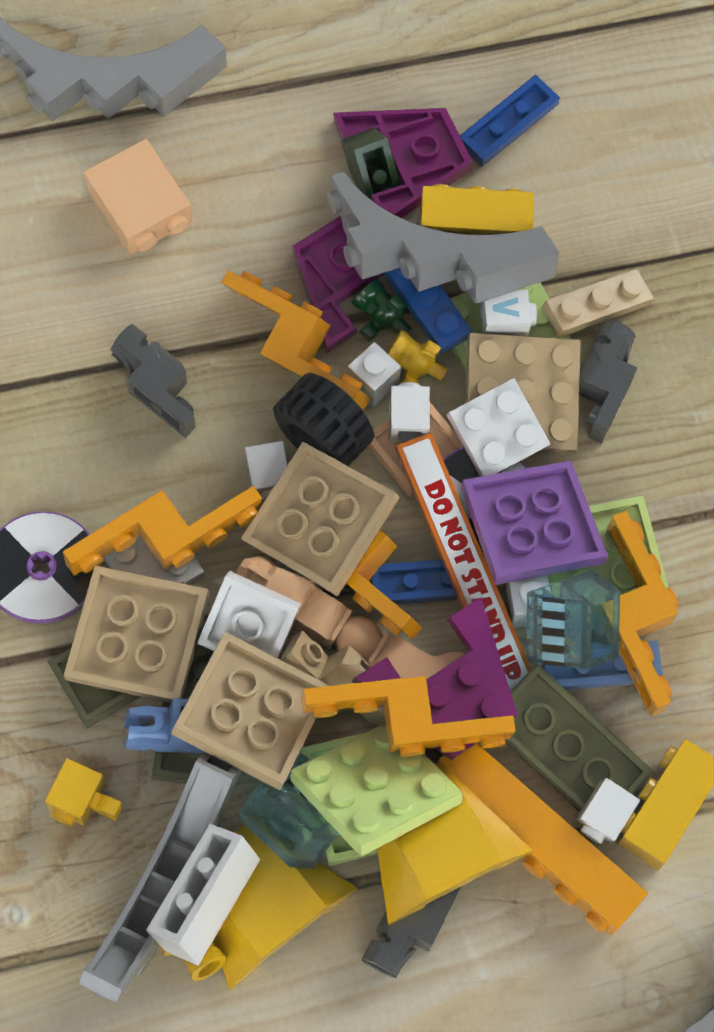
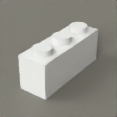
[146,824,260,966]

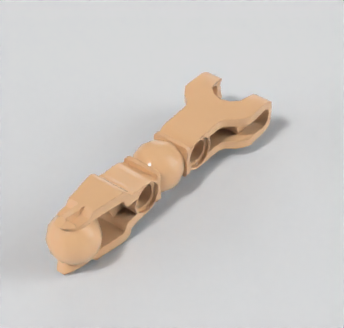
[235,556,465,679]

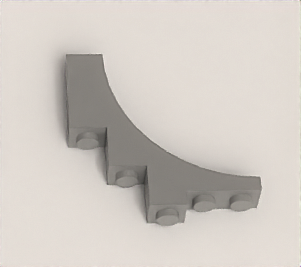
[0,17,227,121]
[327,172,559,304]
[79,752,242,1003]

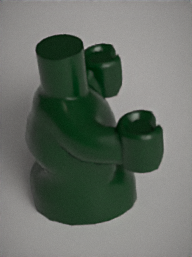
[351,278,412,342]

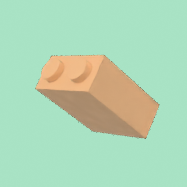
[83,138,192,255]

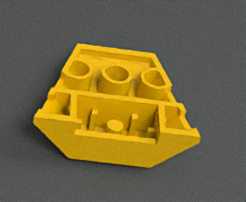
[377,761,533,926]
[213,819,358,991]

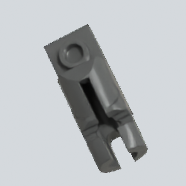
[579,319,637,443]
[111,324,195,438]
[362,887,461,978]

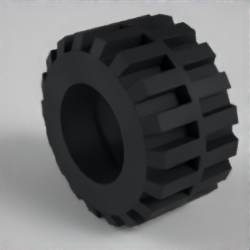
[273,373,375,466]

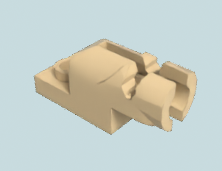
[280,630,385,727]

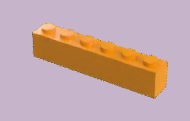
[437,743,649,936]

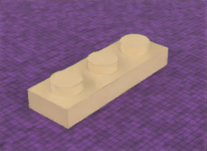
[541,269,654,338]

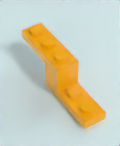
[221,270,371,410]
[63,486,262,576]
[599,510,679,717]
[342,530,422,640]
[301,676,516,757]

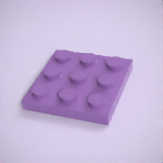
[461,460,608,585]

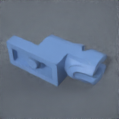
[123,698,204,754]

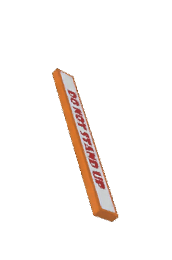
[395,433,531,691]

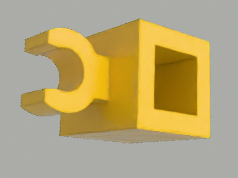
[45,758,123,827]

